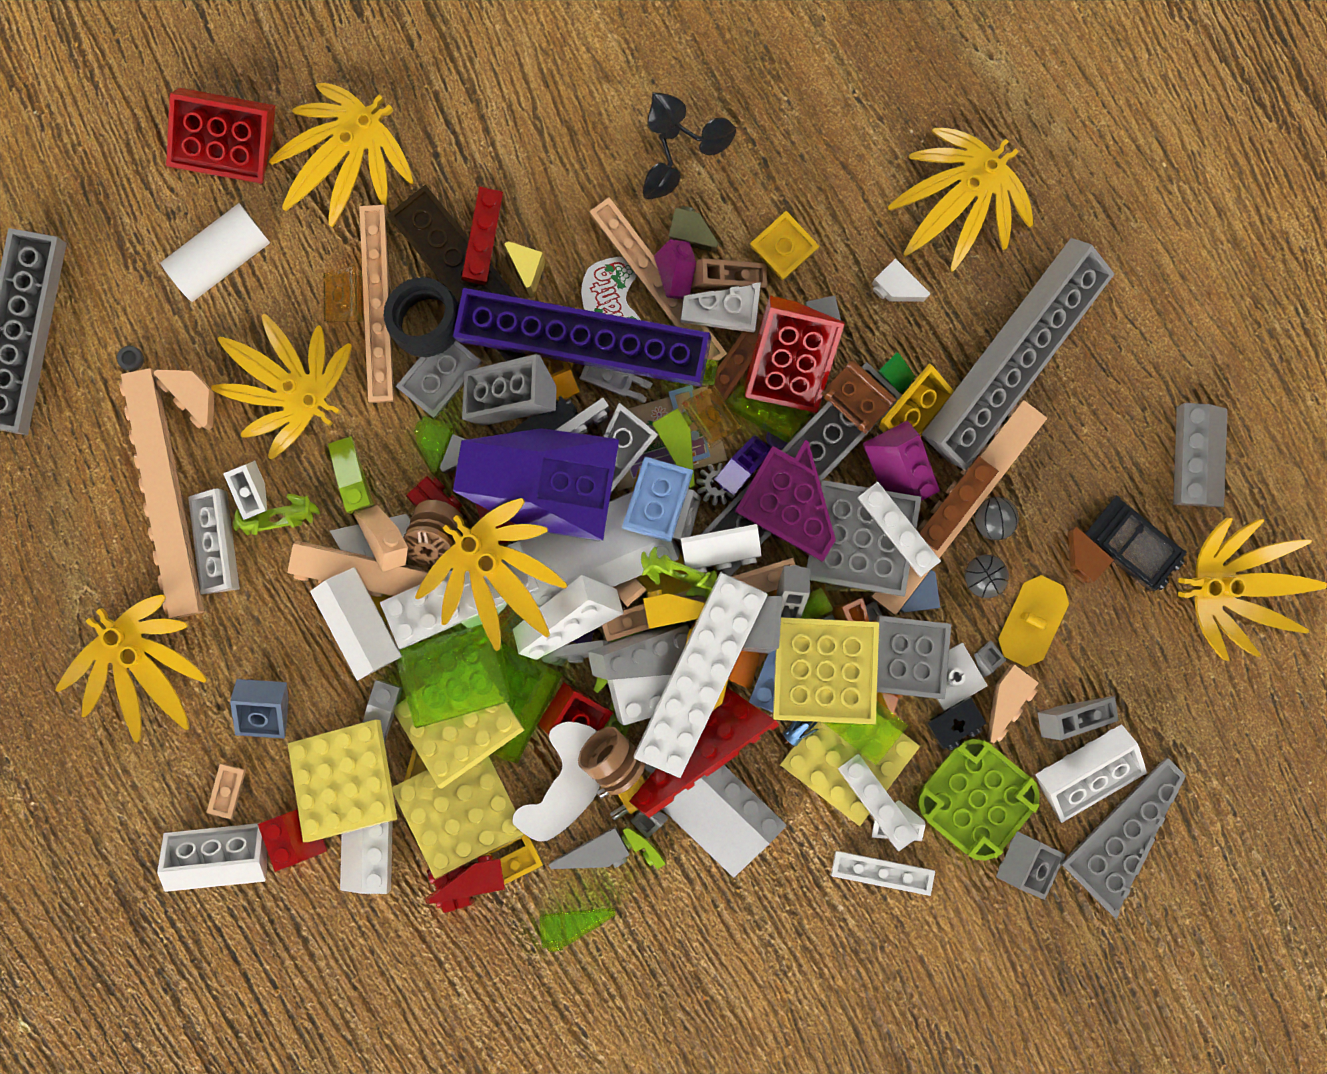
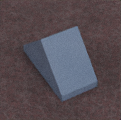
[899,569,940,613]

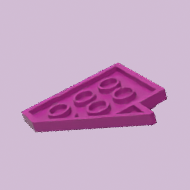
[735,440,836,562]

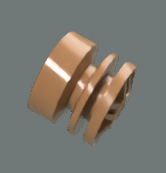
[403,500,465,567]
[578,727,646,795]

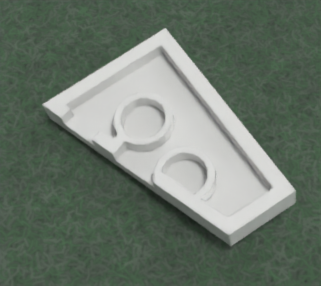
[680,282,761,333]
[330,514,410,557]

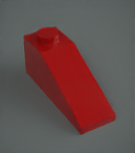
[425,855,505,904]

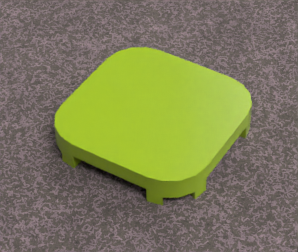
[917,738,1040,861]

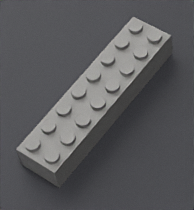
[0,228,67,435]

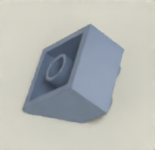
[230,679,289,739]

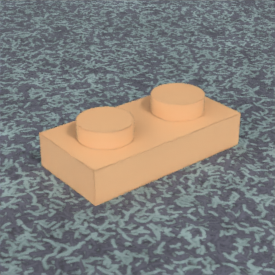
[207,764,246,819]

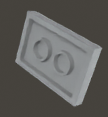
[396,341,482,419]

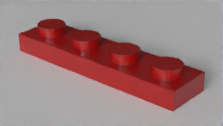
[461,186,503,285]

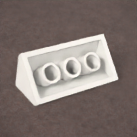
[188,489,240,595]
[310,567,402,681]

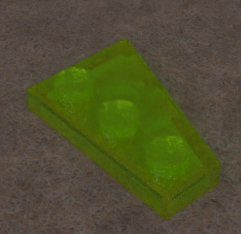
[725,386,812,443]

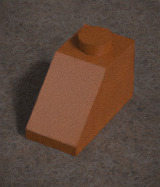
[1068,526,1114,583]

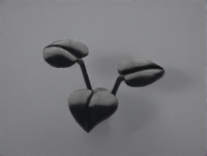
[643,93,736,199]

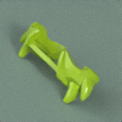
[233,494,320,536]
[641,547,717,601]

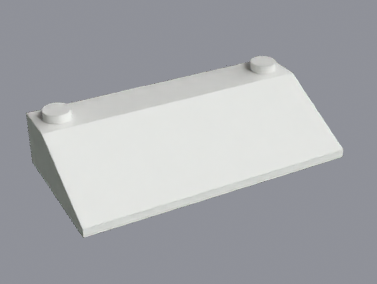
[519,491,680,608]

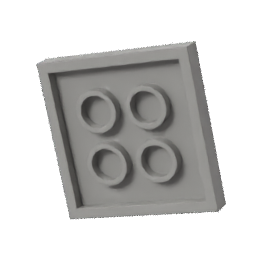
[876,616,951,699]

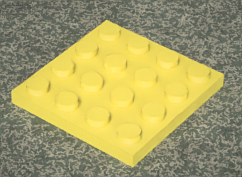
[773,617,879,724]
[394,651,524,789]
[779,713,920,826]
[288,719,397,842]
[392,756,527,880]

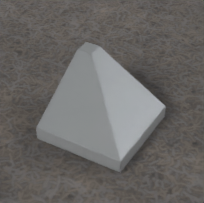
[974,641,1006,678]
[630,811,668,839]

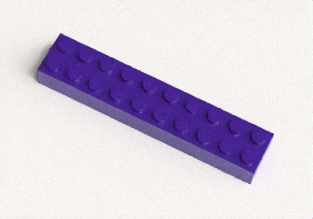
[453,288,711,387]

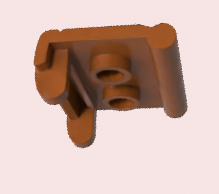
[821,359,897,434]

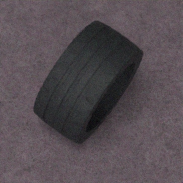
[383,277,459,357]

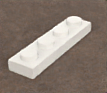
[857,482,941,577]
[838,753,919,851]
[831,850,935,896]

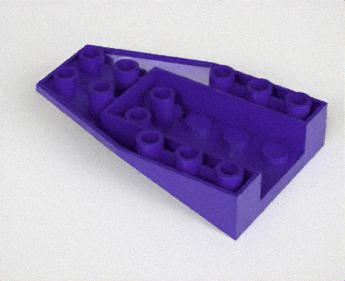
[453,428,619,541]

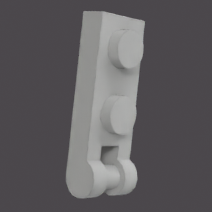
[541,640,610,666]

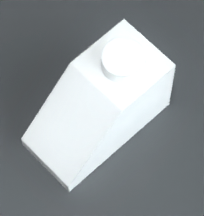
[872,258,931,302]
[224,461,267,520]

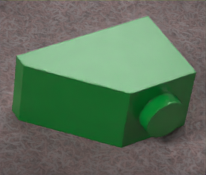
[878,352,916,394]

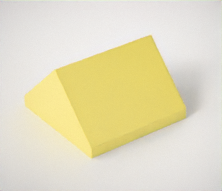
[504,241,545,297]

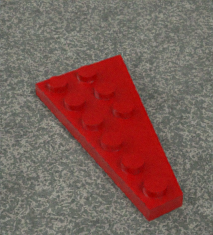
[629,687,779,818]

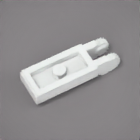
[580,365,653,403]

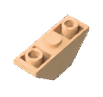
[154,370,215,430]

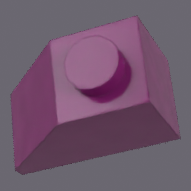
[654,239,696,300]

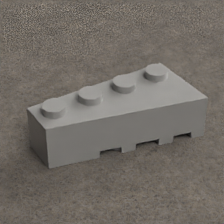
[588,623,689,680]

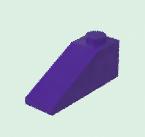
[714,434,771,495]

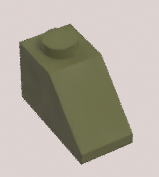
[669,206,718,253]

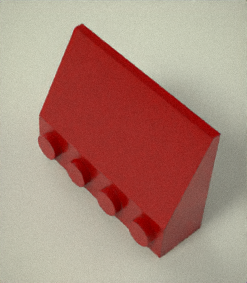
[166,88,276,184]
[744,295,845,413]

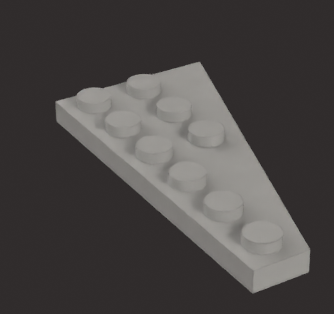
[1061,757,1186,919]

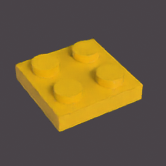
[750,211,820,281]

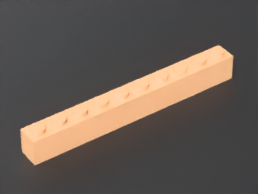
[119,368,205,619]
[869,400,1047,616]

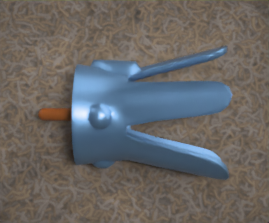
[783,721,819,746]

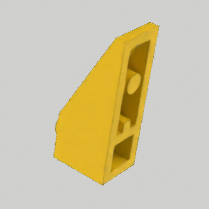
[643,590,705,629]

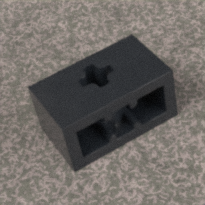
[924,697,987,750]

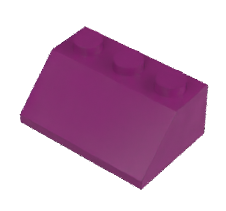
[863,420,940,501]

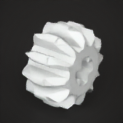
[696,463,735,505]

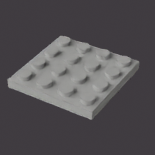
[807,480,921,597]

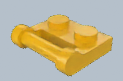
[483,835,544,885]

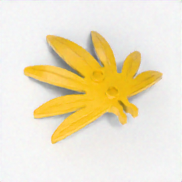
[269,83,414,227]
[887,128,1033,272]
[211,314,352,460]
[415,498,568,651]
[1178,518,1327,661]
[55,594,207,743]

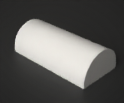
[160,203,270,302]

